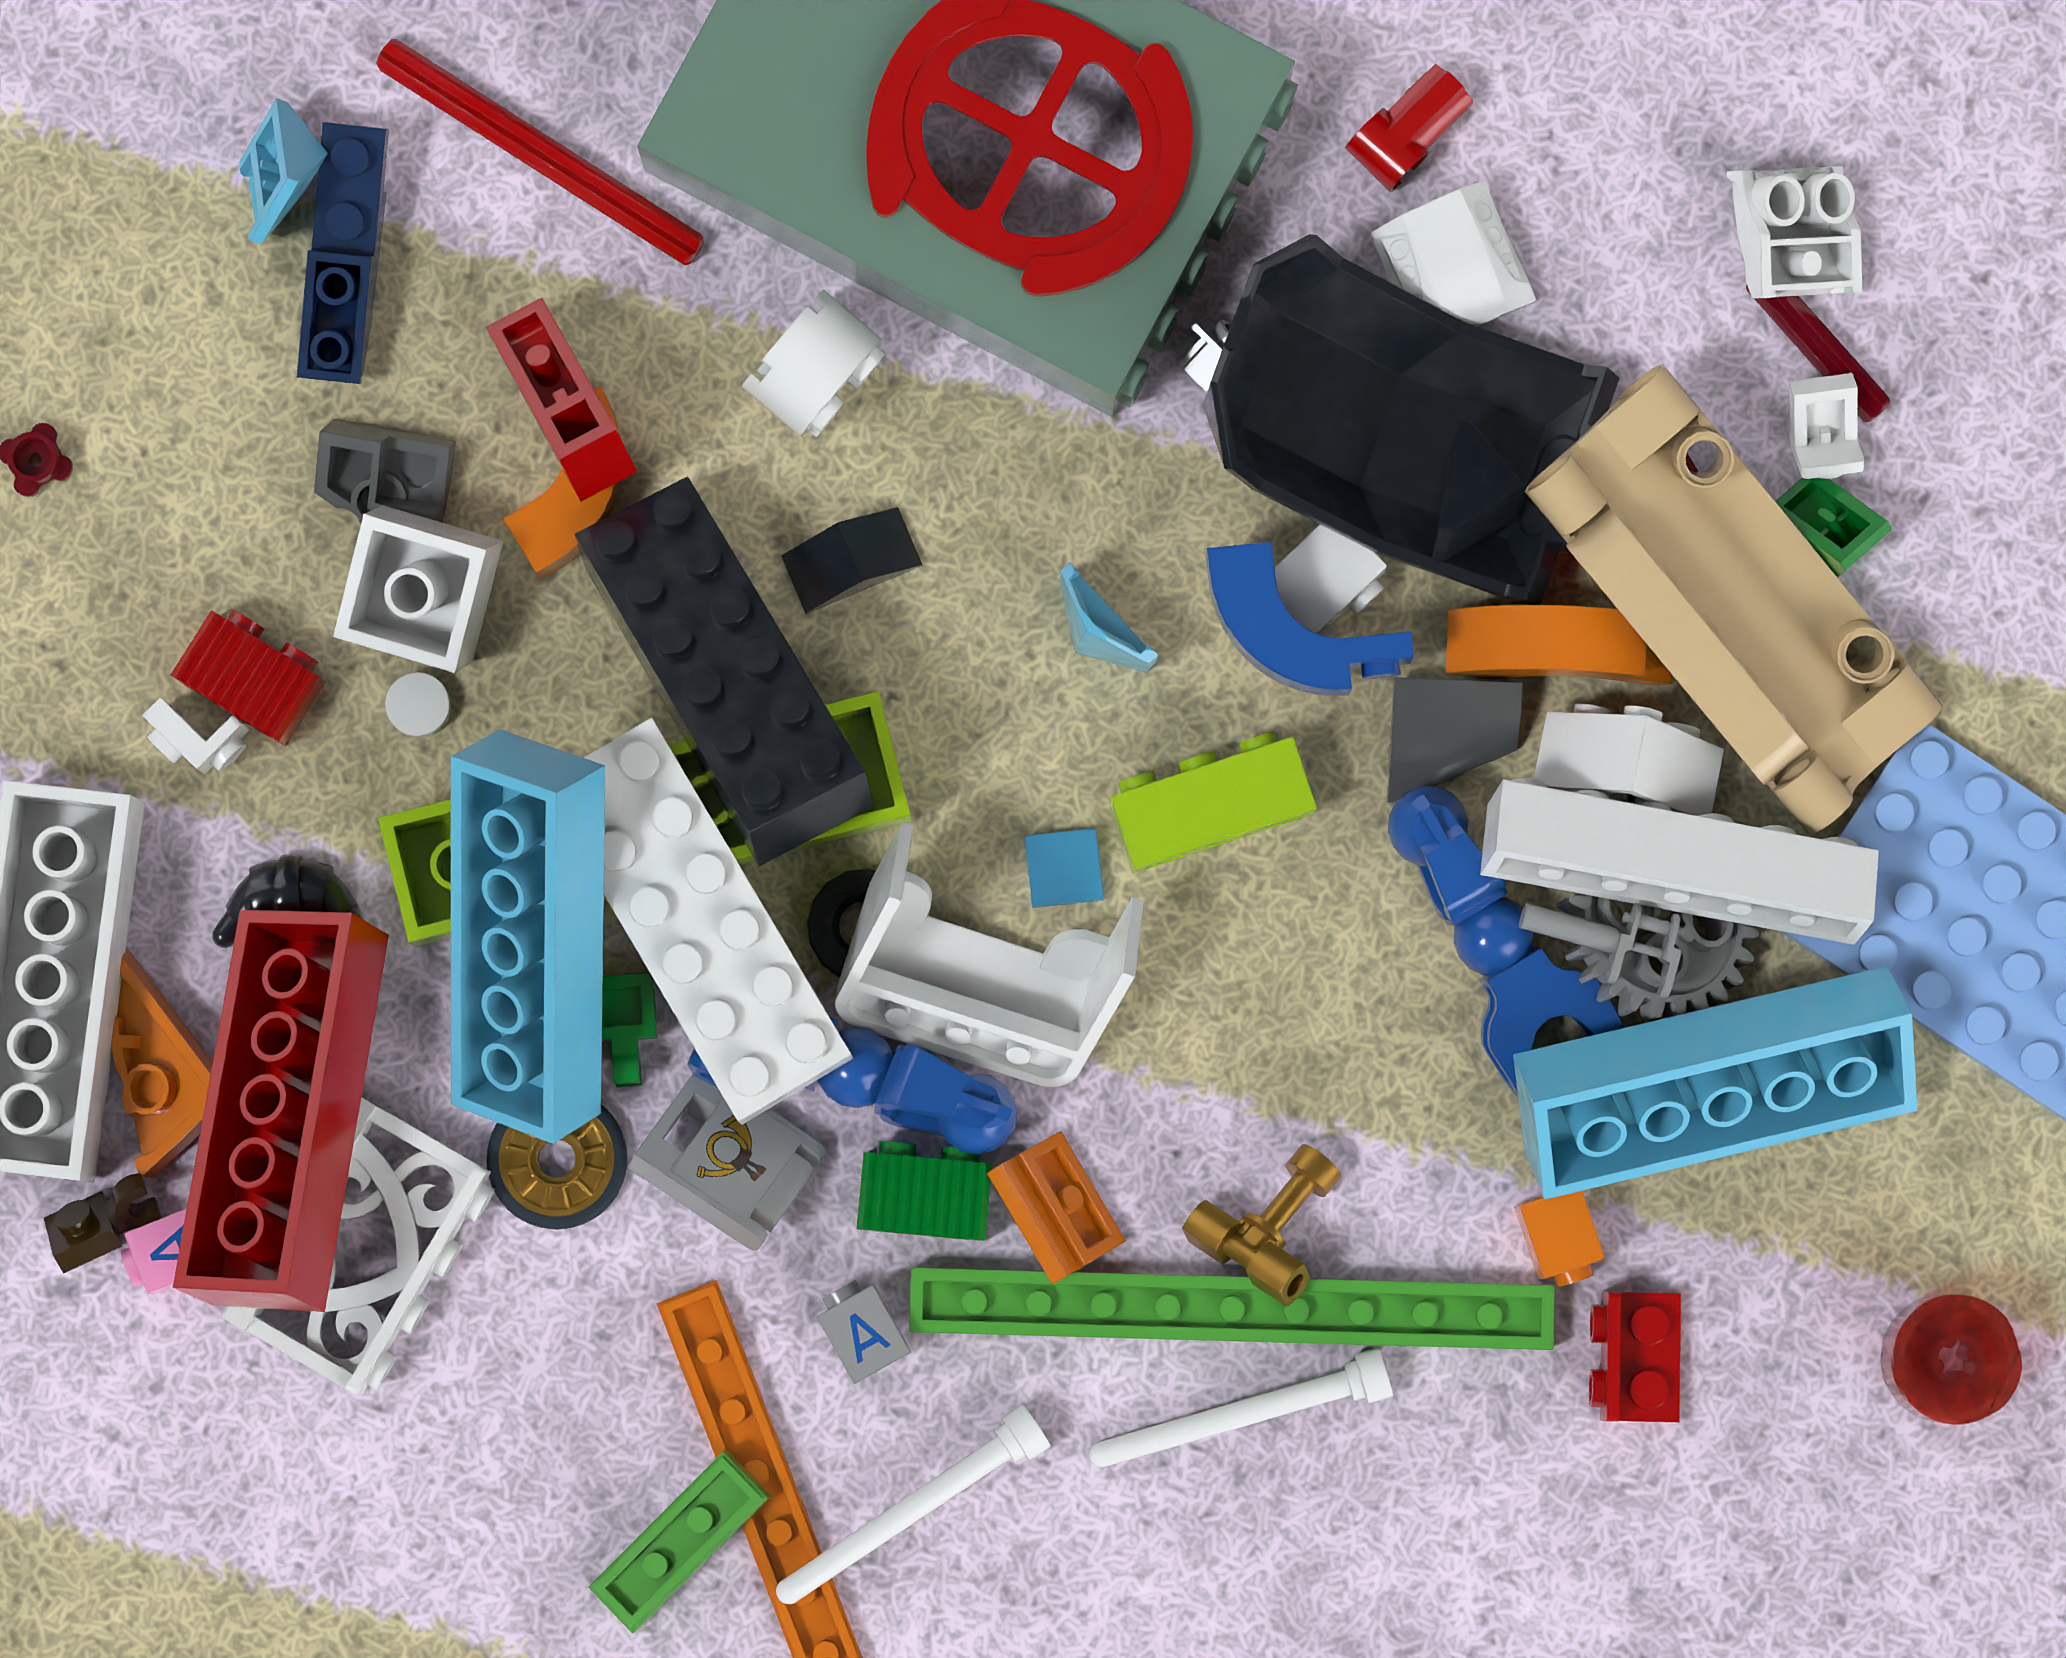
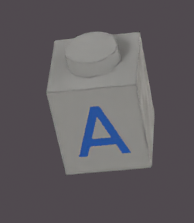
[816,1280,911,1384]

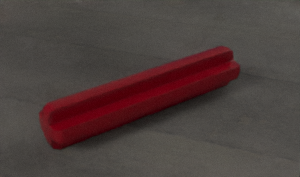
[1746,284,1890,422]

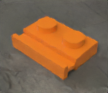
[987,1131,1126,1285]

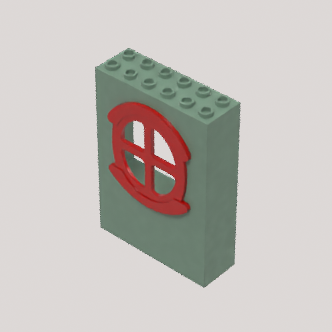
[637,0,1299,417]

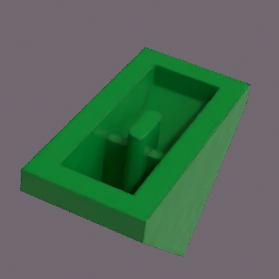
[1775,477,1892,578]

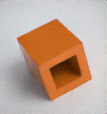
[1514,1191,1605,1288]

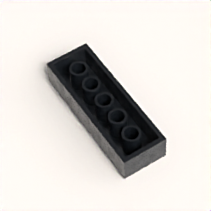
[574,476,874,867]

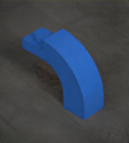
[1206,542,1414,696]

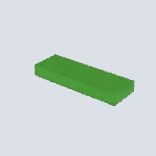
[588,1450,772,1634]

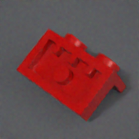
[1589,1292,1681,1423]

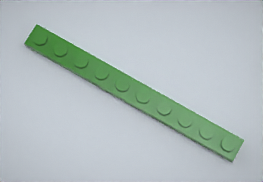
[909,1268,1555,1350]

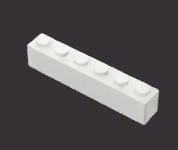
[1480,778,1879,945]

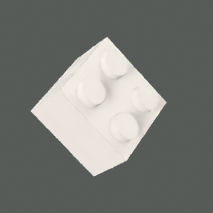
[333,505,503,673]

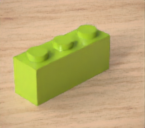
[1109,731,1317,874]

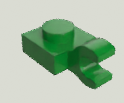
[602,972,658,1088]

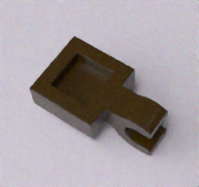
[44,1173,161,1274]

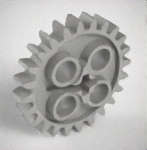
[1557,892,1759,1023]

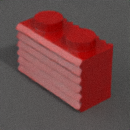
[170,609,326,747]

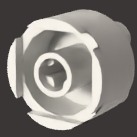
[741,289,885,437]

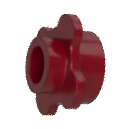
[0,423,73,497]

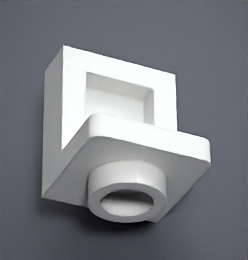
[1789,373,1864,479]
[142,697,250,775]

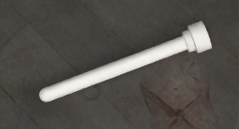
[1089,1347,1393,1467]
[776,1404,1051,1604]

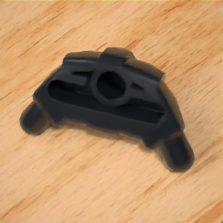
[212,854,361,948]

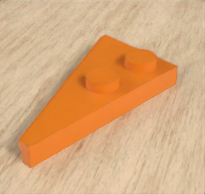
[111,947,213,1177]

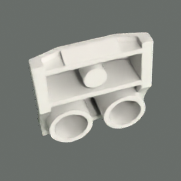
[1727,166,1863,298]
[1369,180,1536,327]

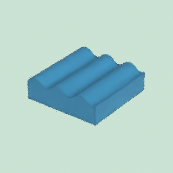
[1024,828,1104,908]

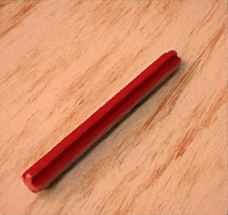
[376,39,704,265]

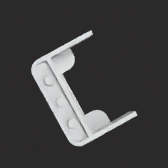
[835,822,1144,1087]

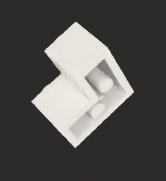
[1534,704,1724,816]

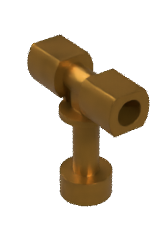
[1182,1144,1341,1307]

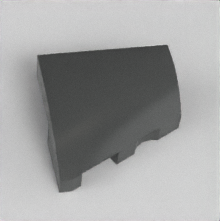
[314,419,456,524]
[1387,677,1523,803]

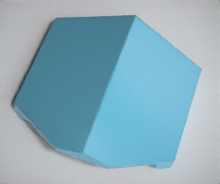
[239,98,328,244]
[1060,562,1158,673]

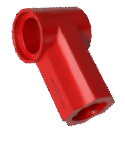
[1345,63,1473,193]

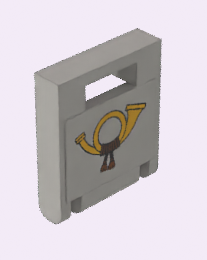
[628,1074,826,1250]

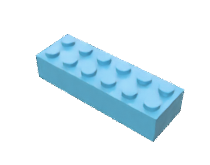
[451,729,605,1144]
[1513,966,1918,1200]

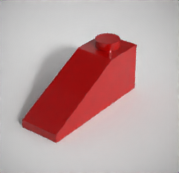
[486,297,637,502]

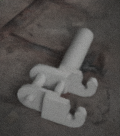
[1519,903,1684,999]

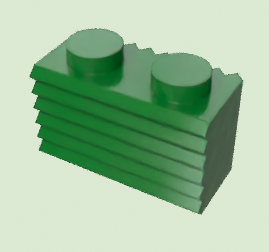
[856,1141,992,1241]

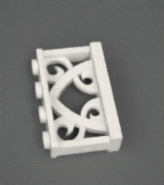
[222,1096,495,1396]

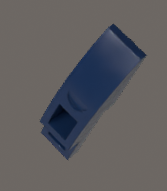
[297,122,389,384]

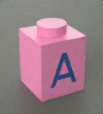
[121,1209,187,1294]

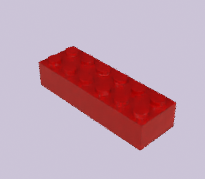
[173,910,389,1312]

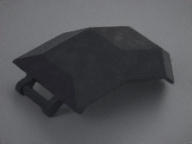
[1203,234,1620,605]

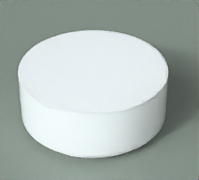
[385,672,451,738]

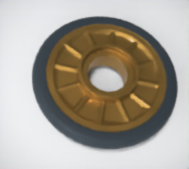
[486,1104,628,1230]

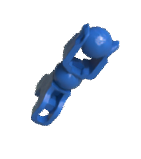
[1388,786,1624,1096]
[687,1017,1018,1154]

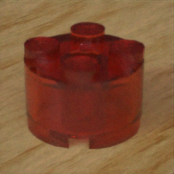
[1880,1294,2022,1425]

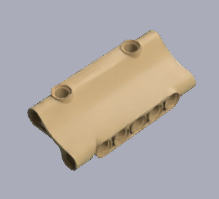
[1525,364,1942,834]

